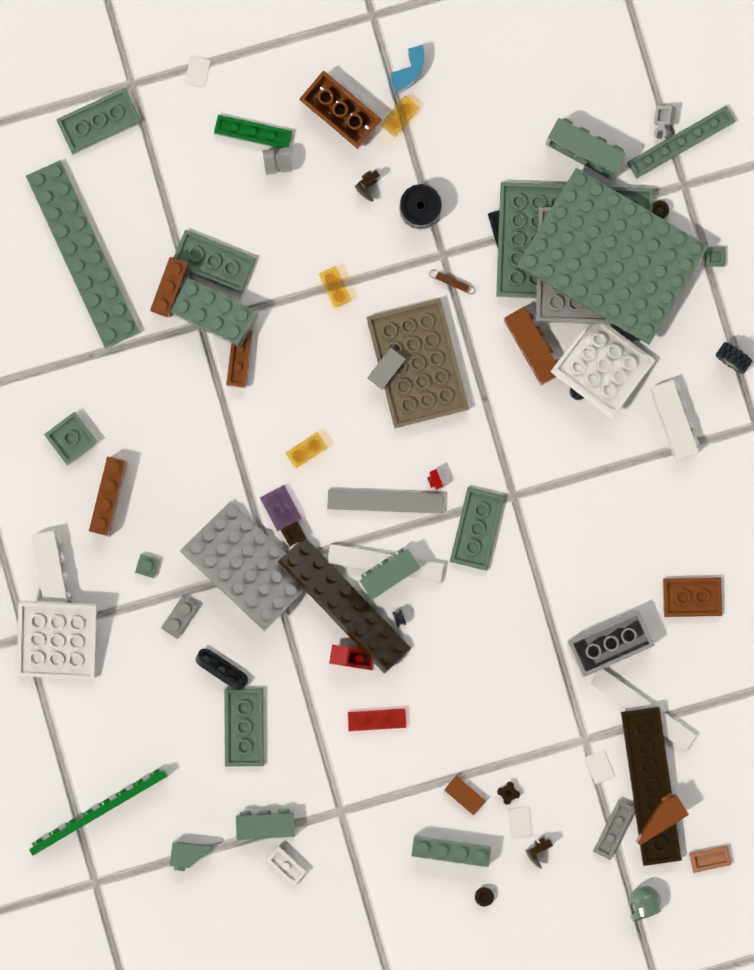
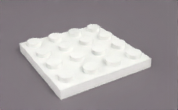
[551,324,656,418]
[17,600,97,680]

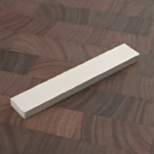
[327,544,444,583]
[591,669,697,751]

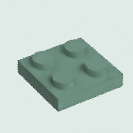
[44,411,98,466]

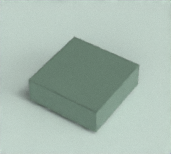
[705,247,725,267]

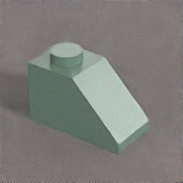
[170,841,212,871]

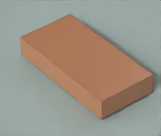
[689,845,731,873]

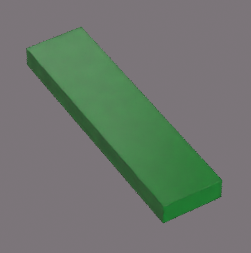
[214,115,292,148]

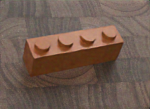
[503,307,559,386]
[89,456,128,537]

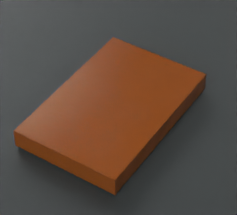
[663,577,722,617]

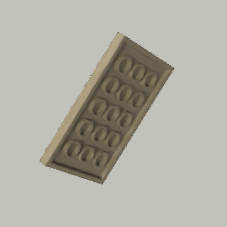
[366,298,469,429]

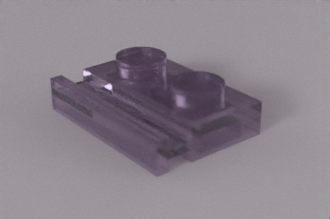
[260,485,302,532]

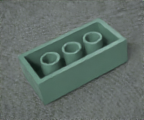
[545,118,626,180]
[170,278,258,348]

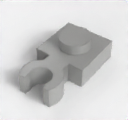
[654,105,676,139]

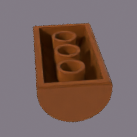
[299,70,382,149]

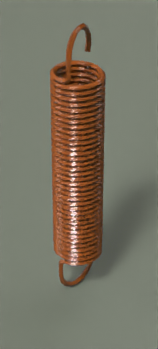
[429,270,475,295]

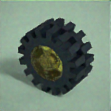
[715,342,753,374]

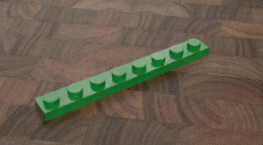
[29,768,168,856]

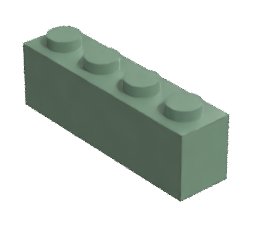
[411,836,491,867]

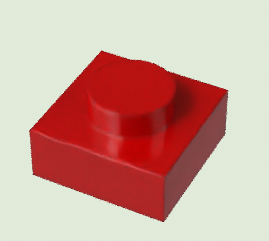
[427,469,443,491]

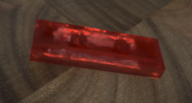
[347,708,406,731]

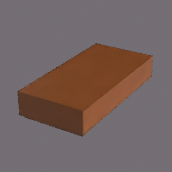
[444,775,486,815]

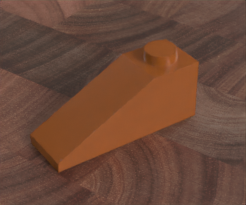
[636,793,689,846]

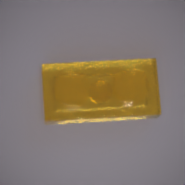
[380,96,420,137]
[318,266,352,309]
[285,432,328,469]

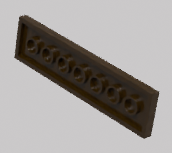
[278,538,411,674]
[620,706,682,866]

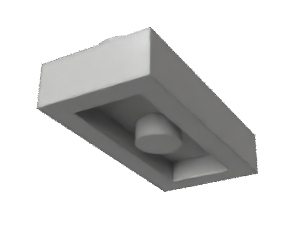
[161,596,198,639]

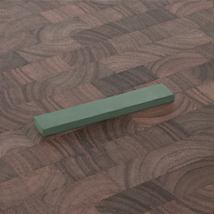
[627,106,735,179]

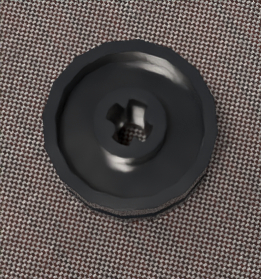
[399,184,442,230]

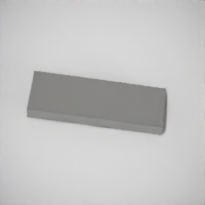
[593,799,635,860]

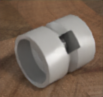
[263,147,292,175]

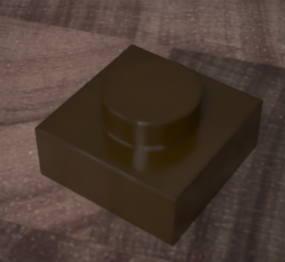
[281,521,306,547]

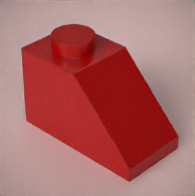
[329,644,373,670]

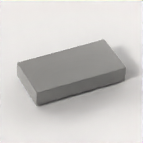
[367,348,406,390]

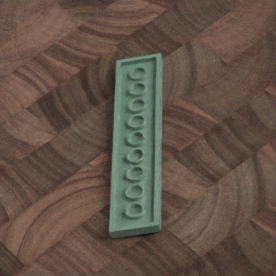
[26,160,140,349]

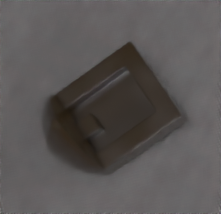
[354,170,380,202]
[525,837,553,869]

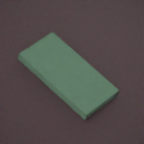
[56,88,142,155]
[174,230,256,294]
[450,487,505,571]
[224,689,264,767]

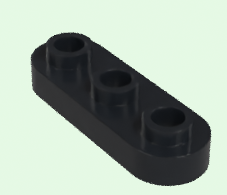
[195,649,248,690]

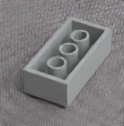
[567,610,655,677]

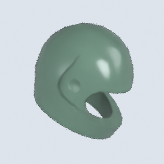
[629,886,661,921]

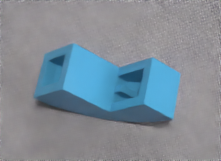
[391,45,424,95]

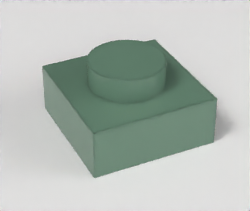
[135,554,159,578]

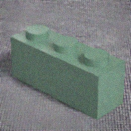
[359,548,420,600]
[236,809,295,840]

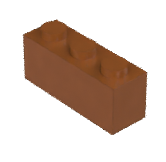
[150,257,190,318]

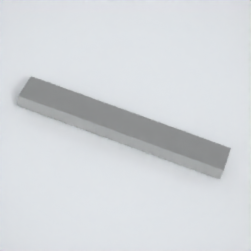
[327,490,443,514]

